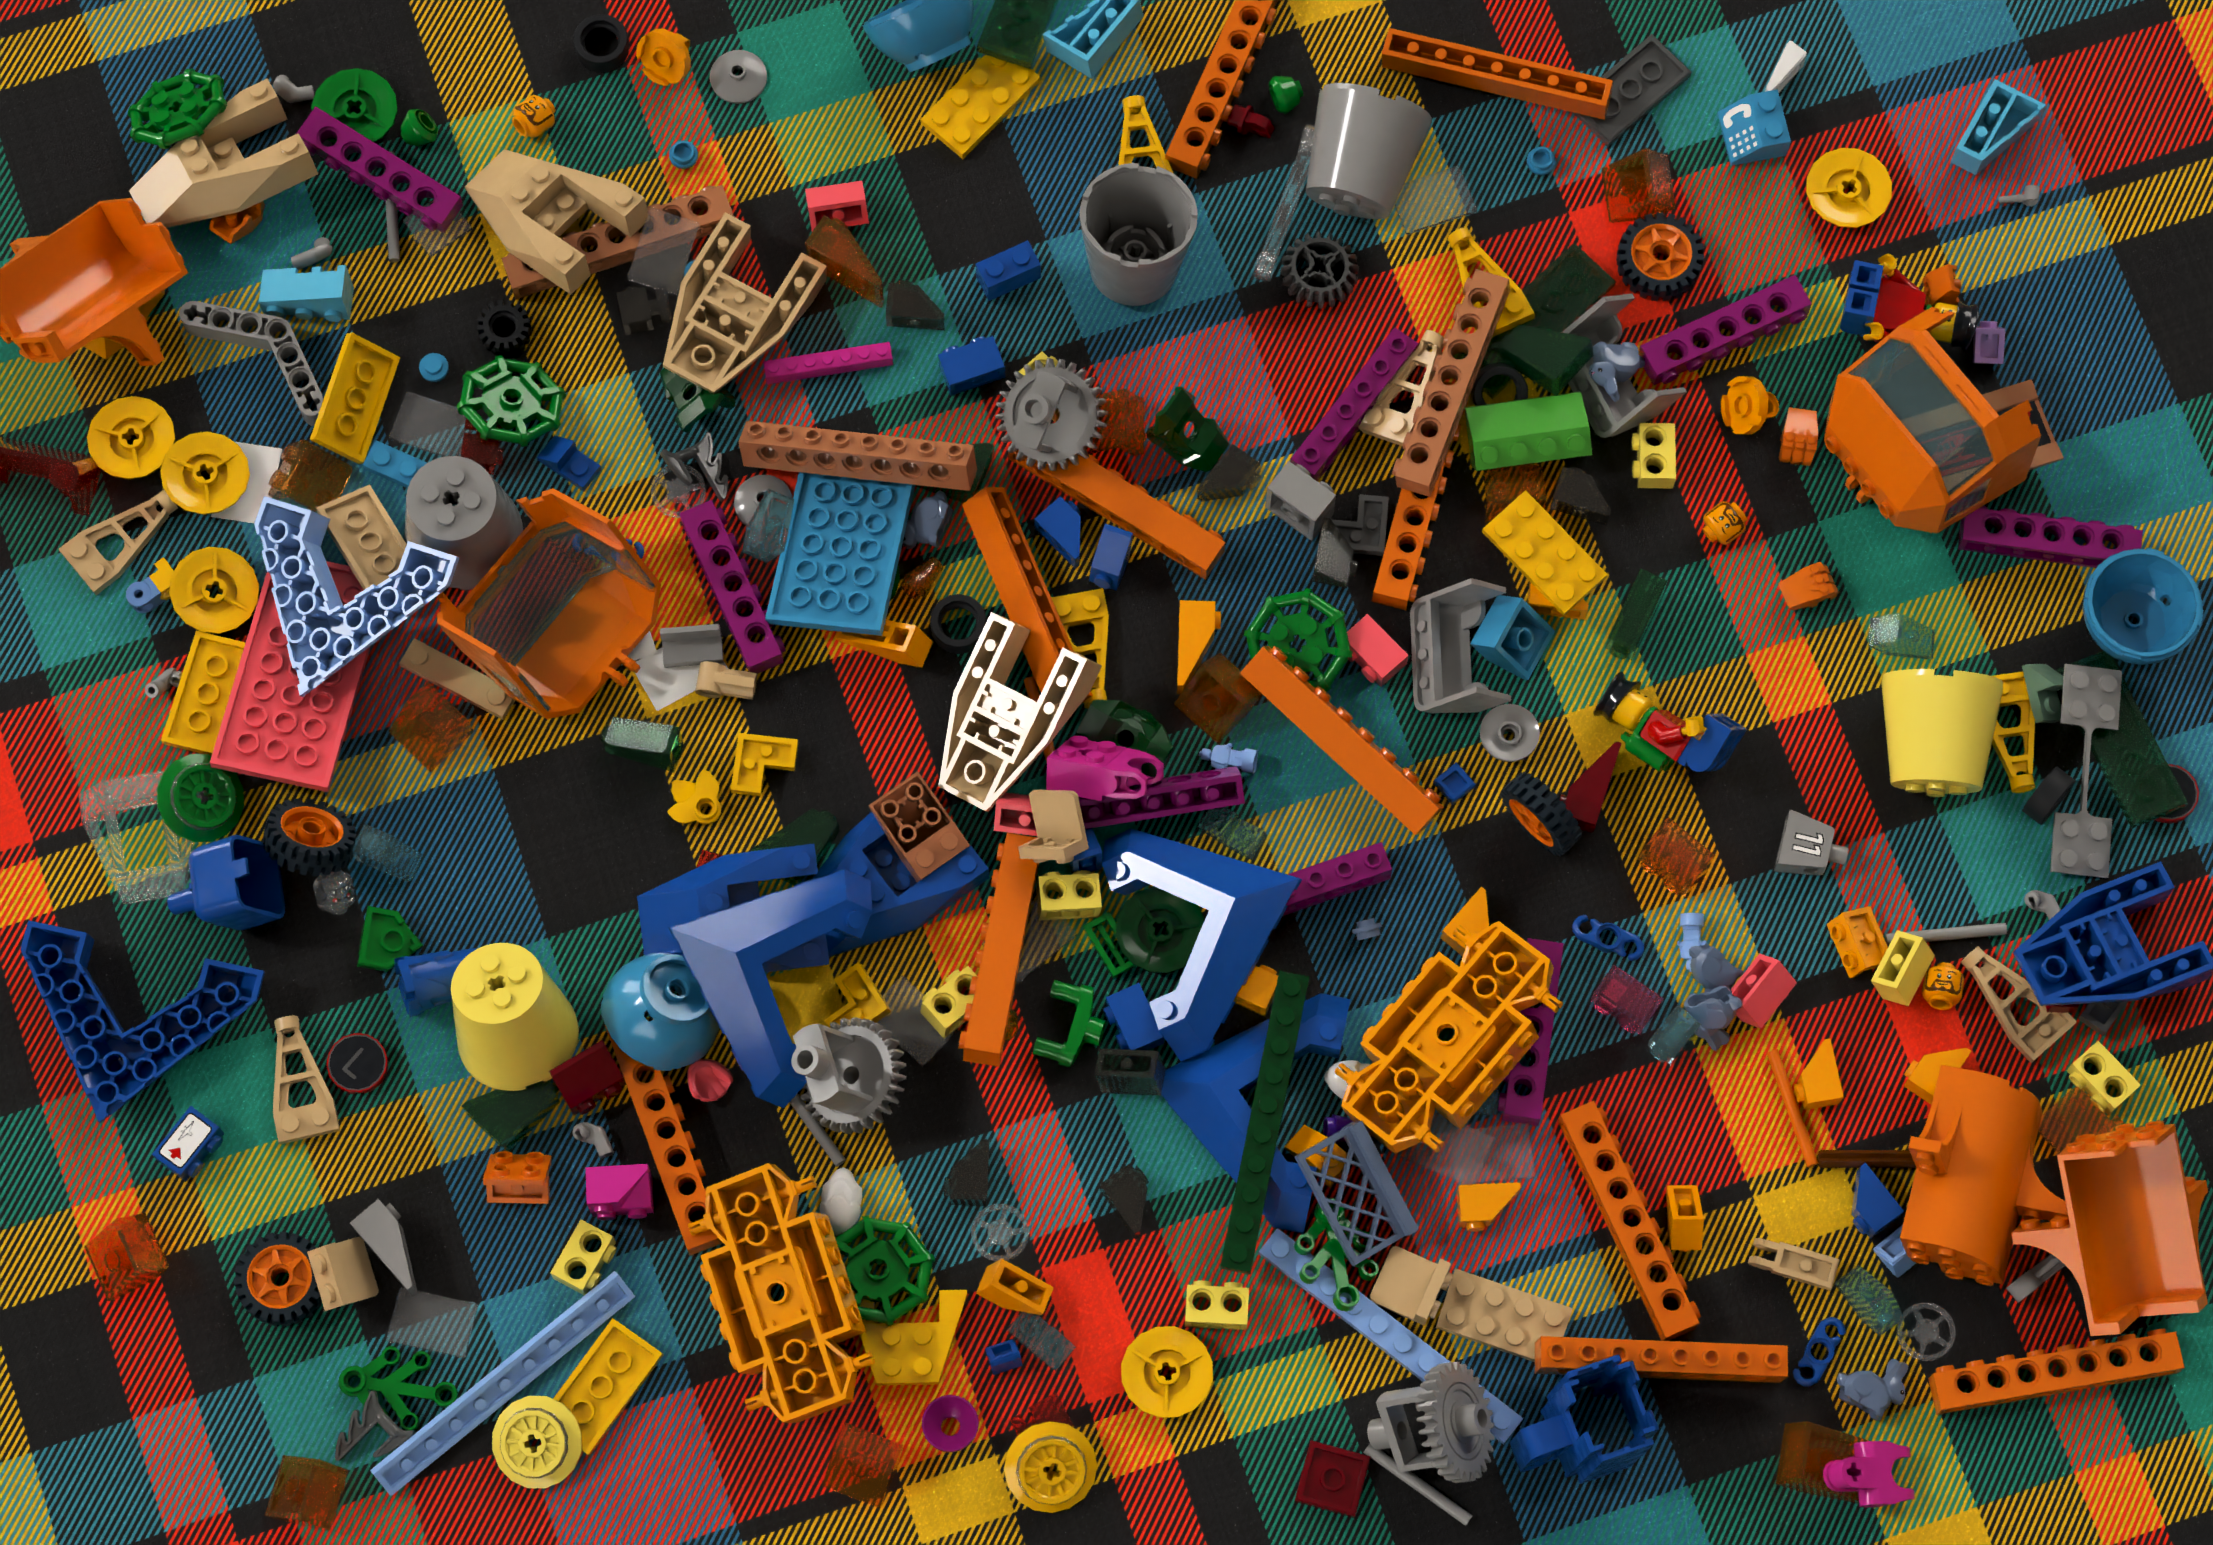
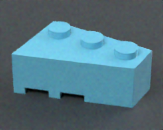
[1042,0,1144,79]
[1950,79,2046,175]
[259,265,354,322]

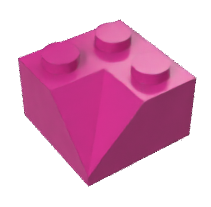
[585,1164,654,1220]

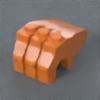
[209,201,265,244]
[1922,264,1961,307]
[1779,407,1819,466]
[1778,562,1839,611]

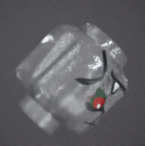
[313,869,356,915]

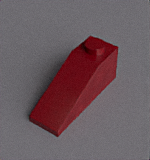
[1560,741,1622,833]

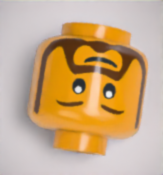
[512,95,556,138]
[1702,501,1748,545]
[1922,962,1964,1010]

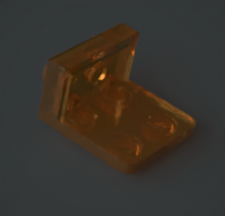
[1086,389,1146,456]
[267,439,352,513]
[1483,463,1546,526]
[2038,1087,2125,1154]

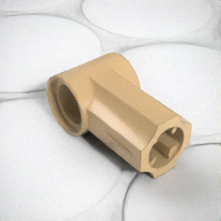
[695,661,757,700]

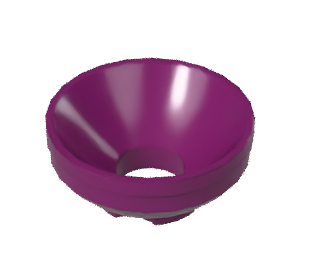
[922,1395,979,1452]

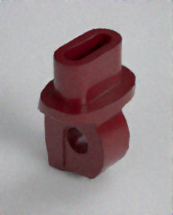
[1227,104,1274,138]

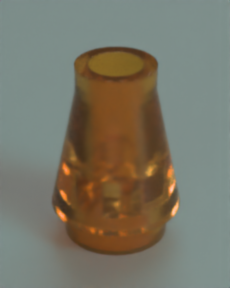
[901,557,943,600]

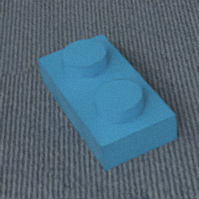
[363,440,427,488]

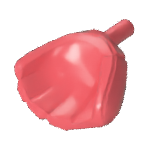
[687,1059,733,1102]

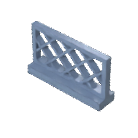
[1295,1121,1419,1266]

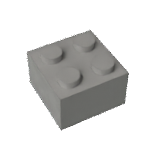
[1265,461,1336,541]

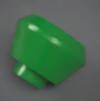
[1269,76,1304,114]
[401,109,438,147]

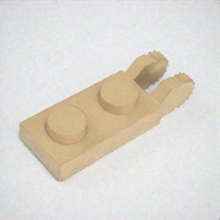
[1748,1238,1839,1291]

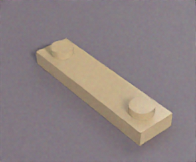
[399,638,515,720]

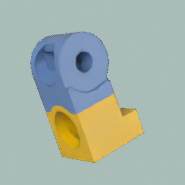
[126,557,174,613]

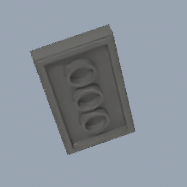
[1573,34,1692,147]

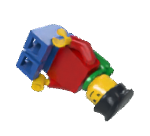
[1840,253,1979,351]
[1593,671,1747,773]

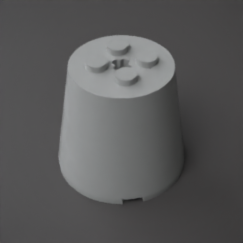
[1306,83,1432,219]
[1079,163,1198,306]
[404,456,523,590]

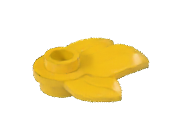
[667,769,721,824]

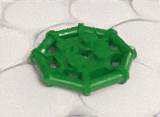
[128,68,227,149]
[457,355,566,447]
[1243,588,1353,692]
[835,1215,935,1326]

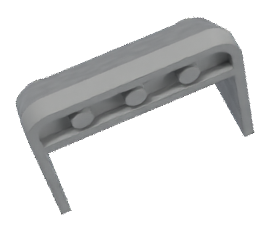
[1552,294,1687,438]
[1410,578,1511,713]

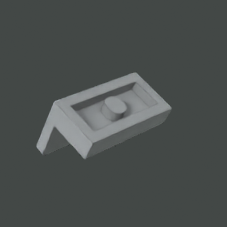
[660,624,724,668]

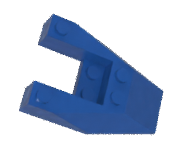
[813,812,989,957]
[637,843,829,972]
[2013,861,2213,1006]

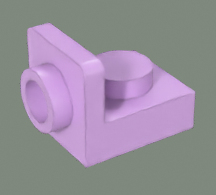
[1972,321,2005,364]

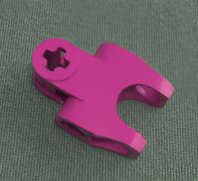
[1823,1441,1915,1508]

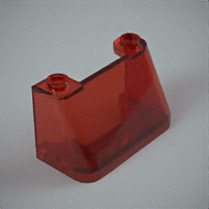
[0,437,100,516]

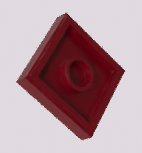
[1294,1440,1371,1518]

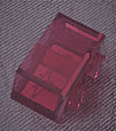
[1590,965,1664,1035]

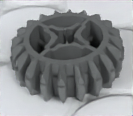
[1280,231,1359,310]

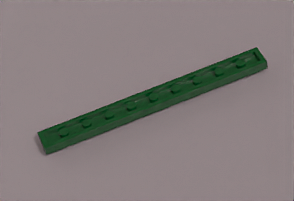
[1220,971,1309,1275]

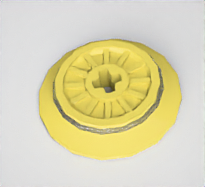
[492,1396,582,1489]

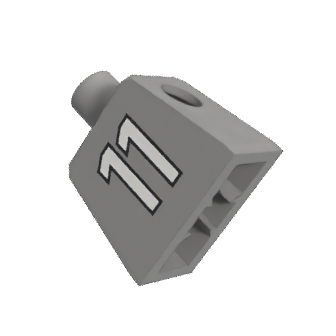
[1774,810,1849,875]

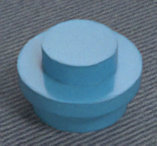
[669,140,698,169]
[1527,147,1556,175]
[419,353,449,382]

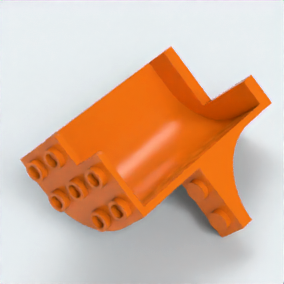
[0,198,188,366]
[1900,1065,2068,1286]
[2011,1121,2208,1336]

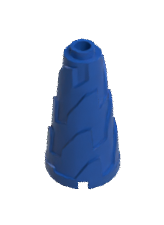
[394,948,478,1017]

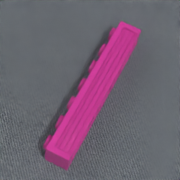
[763,342,893,385]

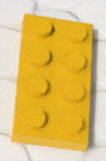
[920,42,1041,159]
[310,332,400,464]
[1482,490,1608,616]
[161,630,246,755]
[553,1318,663,1456]

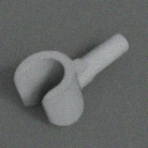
[1998,185,2040,207]

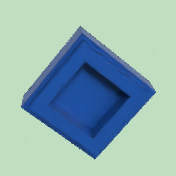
[1433,762,1476,805]

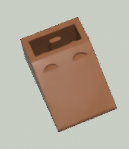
[868,771,970,883]

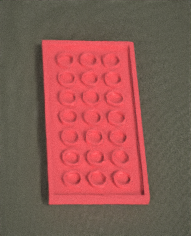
[210,561,371,792]

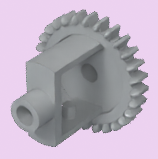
[995,358,1108,471]
[791,1017,906,1134]
[1367,1362,1495,1483]

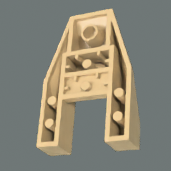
[129,78,318,228]
[464,149,650,294]
[663,212,827,394]
[938,612,1102,812]

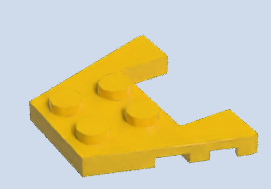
[853,1290,967,1386]

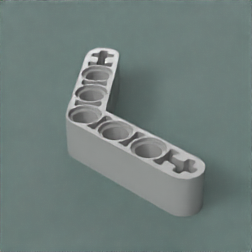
[179,301,324,426]

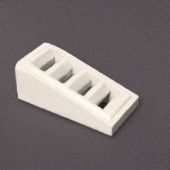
[1765,41,1807,93]

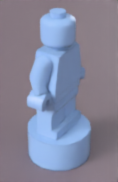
[1199,743,1258,774]
[1677,913,1707,972]

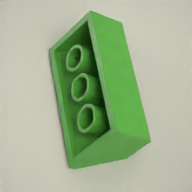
[1465,392,1592,471]

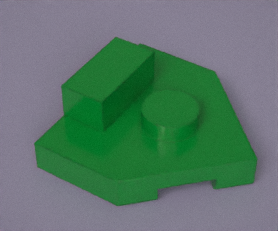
[357,906,423,972]

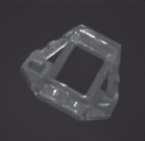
[78,771,202,905]

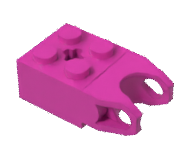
[1046,736,1164,801]

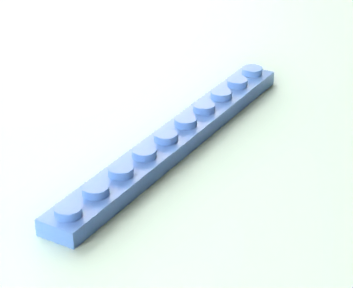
[1258,1228,1523,1445]
[370,1271,635,1496]

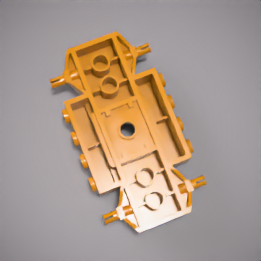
[1335,921,1563,1155]
[688,1163,875,1424]

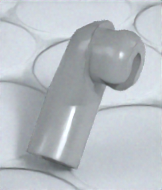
[273,75,315,103]
[291,237,332,270]
[145,668,183,698]
[2024,890,2061,920]
[572,1122,614,1159]

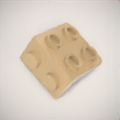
[1018,790,1089,864]
[307,1237,379,1311]
[1370,1246,1454,1326]

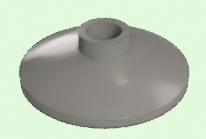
[710,50,767,104]
[734,475,793,531]
[1480,704,1540,762]

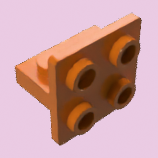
[483,1151,552,1204]

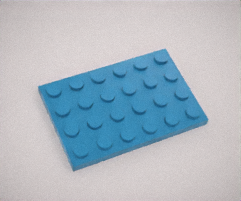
[765,472,915,636]

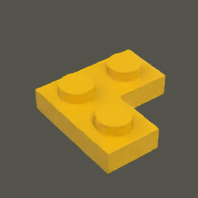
[731,733,799,796]
[824,962,892,1027]

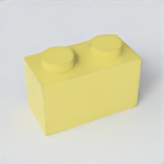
[1871,930,1935,1006]

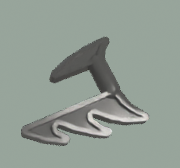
[660,432,728,502]
[335,1390,415,1461]

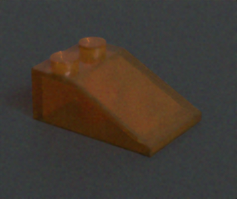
[805,215,884,308]
[1776,1421,1869,1504]

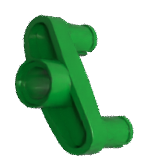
[1033,980,1106,1068]

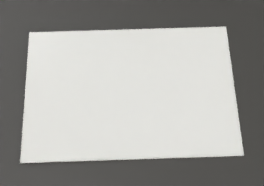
[211,442,282,523]
[634,648,728,711]

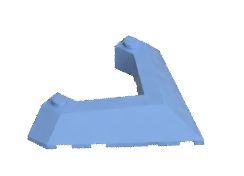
[254,496,460,697]

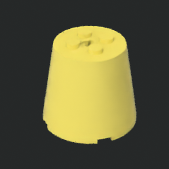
[1881,669,2003,797]
[451,943,579,1091]

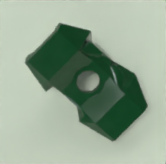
[660,368,736,433]
[1146,387,1229,472]
[1076,699,1174,777]

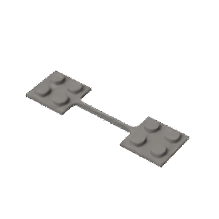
[2050,664,2122,878]

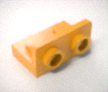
[1827,906,1888,978]

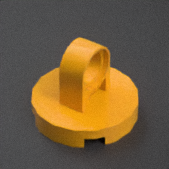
[636,29,691,86]
[1721,376,1779,435]

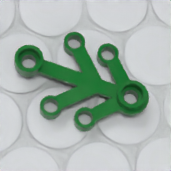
[1294,1198,1379,1311]
[338,1346,459,1431]

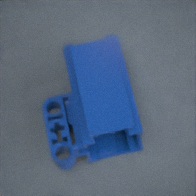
[1509,1354,1659,1484]

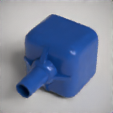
[167,835,285,930]

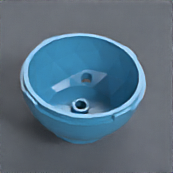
[862,0,974,72]
[2082,548,2203,665]
[601,953,720,1071]

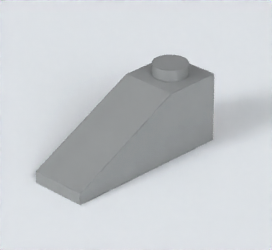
[350,1199,418,1297]

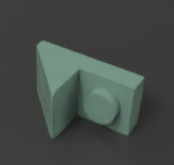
[2022,664,2063,723]

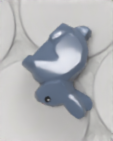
[1589,342,1645,402]
[902,490,953,549]
[1689,943,1743,993]
[1684,986,1742,1051]
[1836,1359,1909,1421]

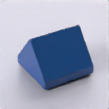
[985,1339,1023,1375]

